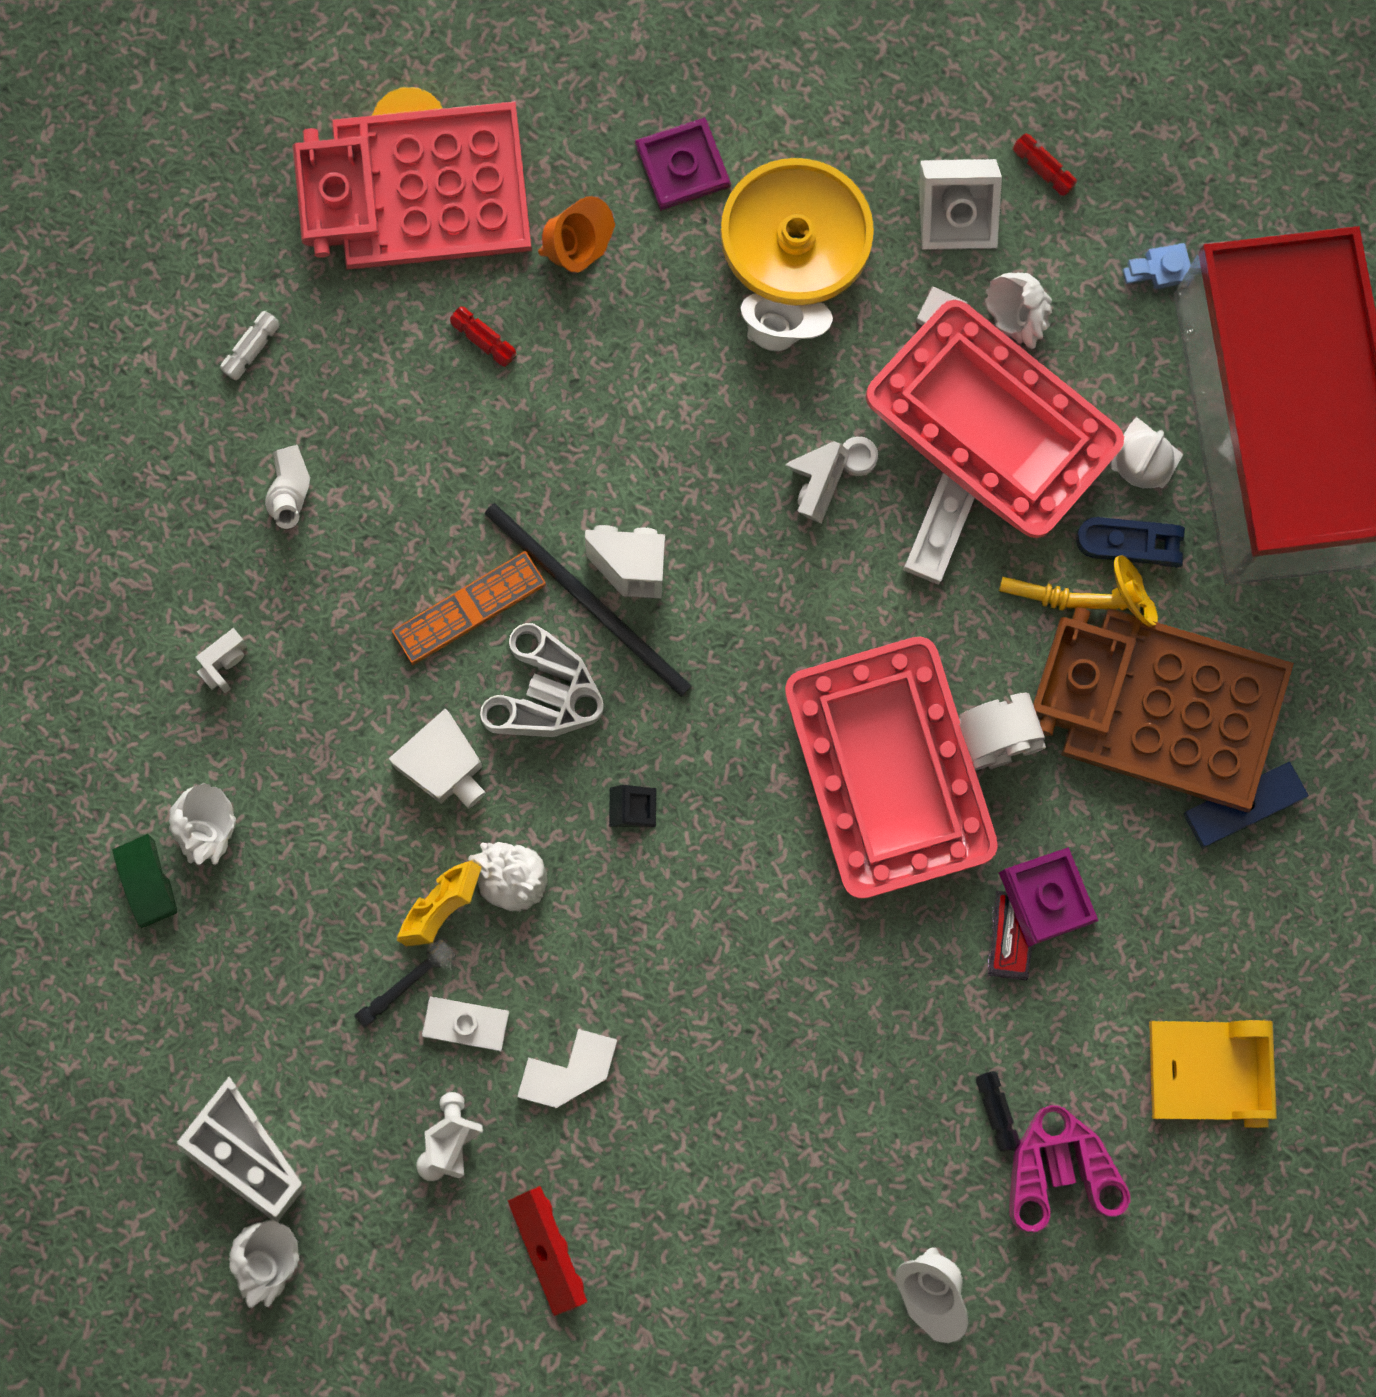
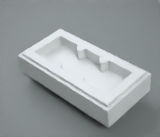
[422,996,509,1052]

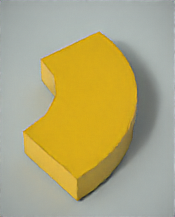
[397,861,481,946]

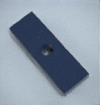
[1183,761,1309,849]

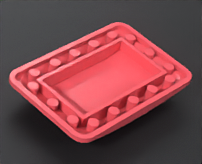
[866,300,1124,538]
[785,636,998,899]

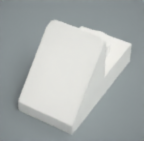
[786,441,850,523]

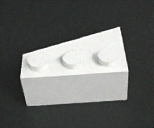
[177,1077,303,1222]

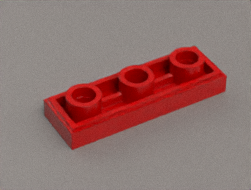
[507,1186,587,1316]

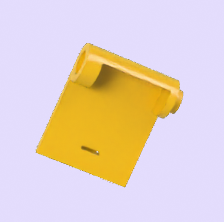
[1149,1020,1277,1128]

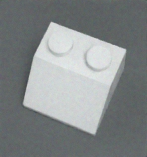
[919,159,1002,249]

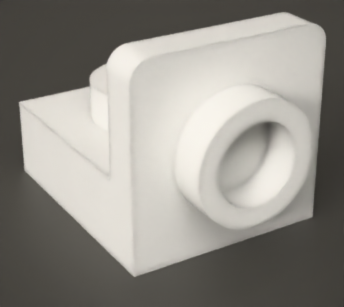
[196,628,248,693]

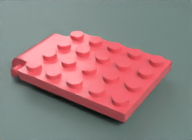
[293,102,532,270]

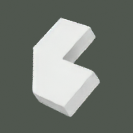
[517,1029,617,1108]

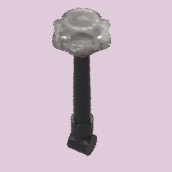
[354,937,457,1029]

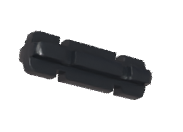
[976,1071,1020,1151]

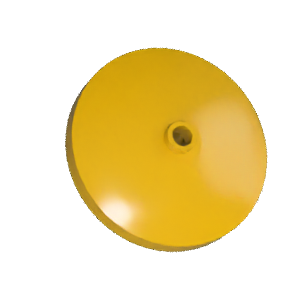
[721,158,874,305]

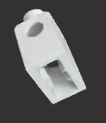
[389,708,486,809]

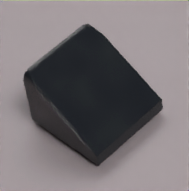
[609,785,656,827]

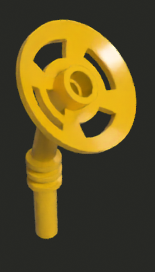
[999,555,1158,627]

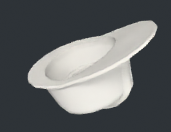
[740,294,833,351]
[1111,417,1183,488]
[895,1248,969,1343]

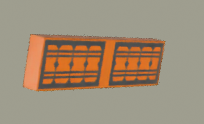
[392,551,546,666]

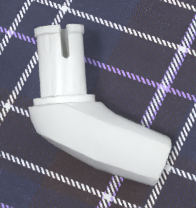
[265,445,310,529]

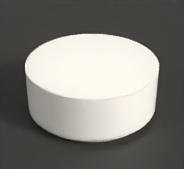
[843,437,878,476]

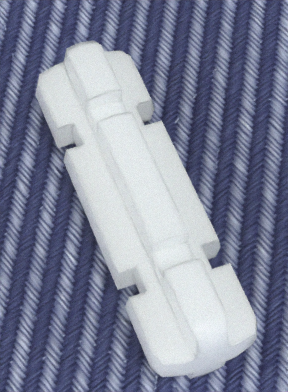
[220,311,279,380]

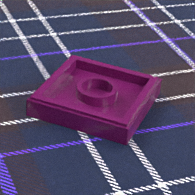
[635,117,731,211]
[998,847,1099,947]

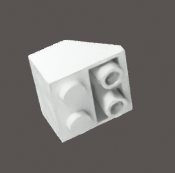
[585,525,665,598]

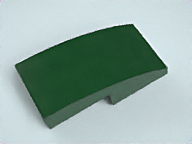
[112,834,178,929]

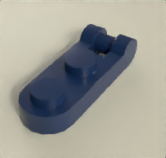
[1076,517,1185,568]

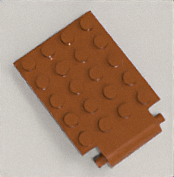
[1033,607,1294,813]

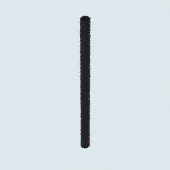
[484,503,692,697]

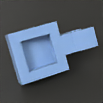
[1123,243,1194,289]

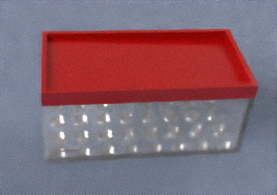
[1174,226,1376,586]

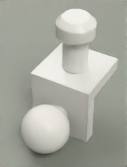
[417,1092,483,1181]

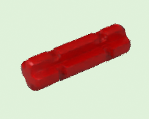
[1013,133,1077,196]
[450,306,516,367]

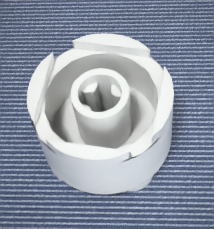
[959,693,1046,770]

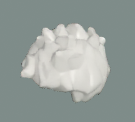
[985,273,1052,349]
[169,783,236,866]
[468,842,548,912]
[229,1219,299,1308]

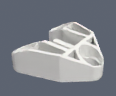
[480,623,604,737]

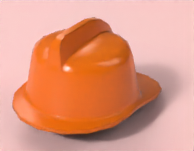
[538,196,615,273]

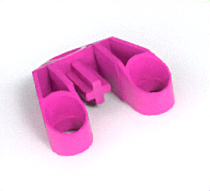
[1009,1105,1130,1232]

